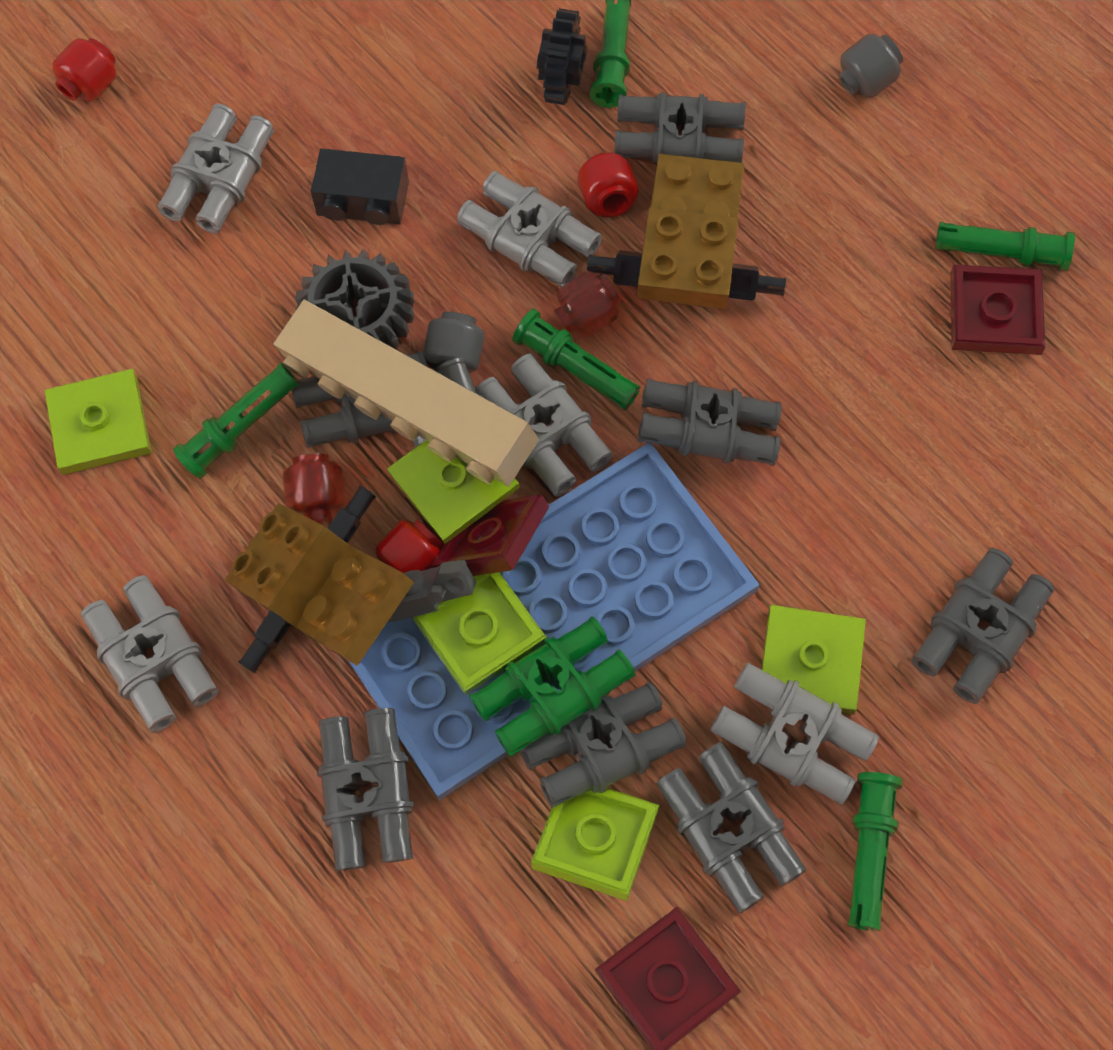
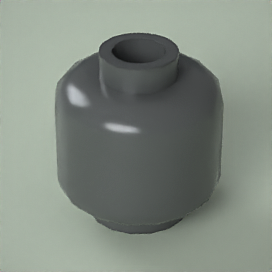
[838,34,903,98]
[423,312,485,374]

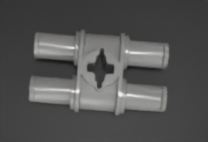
[157,103,274,234]
[457,170,602,289]
[475,353,613,497]
[81,575,219,733]
[710,662,879,805]

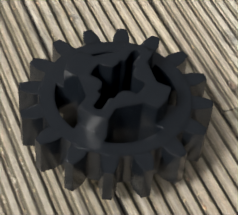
[537,8,587,105]

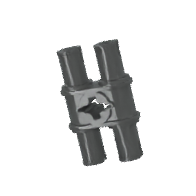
[614,92,746,166]
[291,351,427,448]
[638,378,782,466]
[912,548,1055,704]
[520,682,686,808]
[317,708,414,871]
[657,742,807,914]

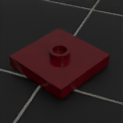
[950,265,1046,355]
[430,494,549,576]
[595,907,741,1050]

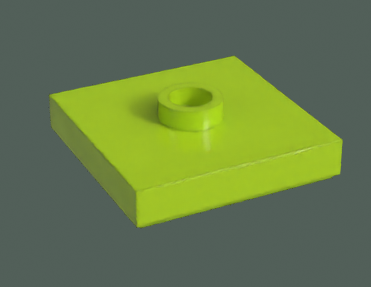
[45,368,152,475]
[387,440,520,544]
[412,572,547,696]
[761,605,866,715]
[531,788,659,901]

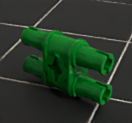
[469,616,636,758]

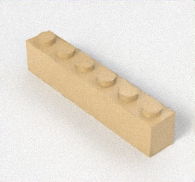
[273,299,539,487]

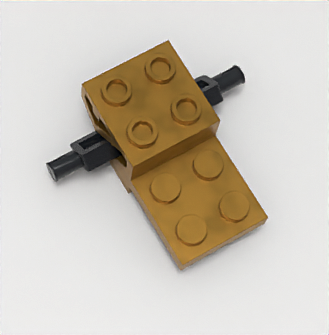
[587,154,786,309]
[224,486,414,673]

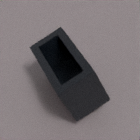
[311,148,409,225]

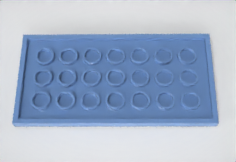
[348,443,759,801]

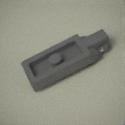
[387,560,476,623]

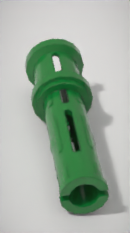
[590,0,631,108]
[935,222,1075,271]
[512,309,641,411]
[173,362,300,479]
[847,772,903,931]

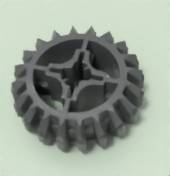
[295,249,415,350]

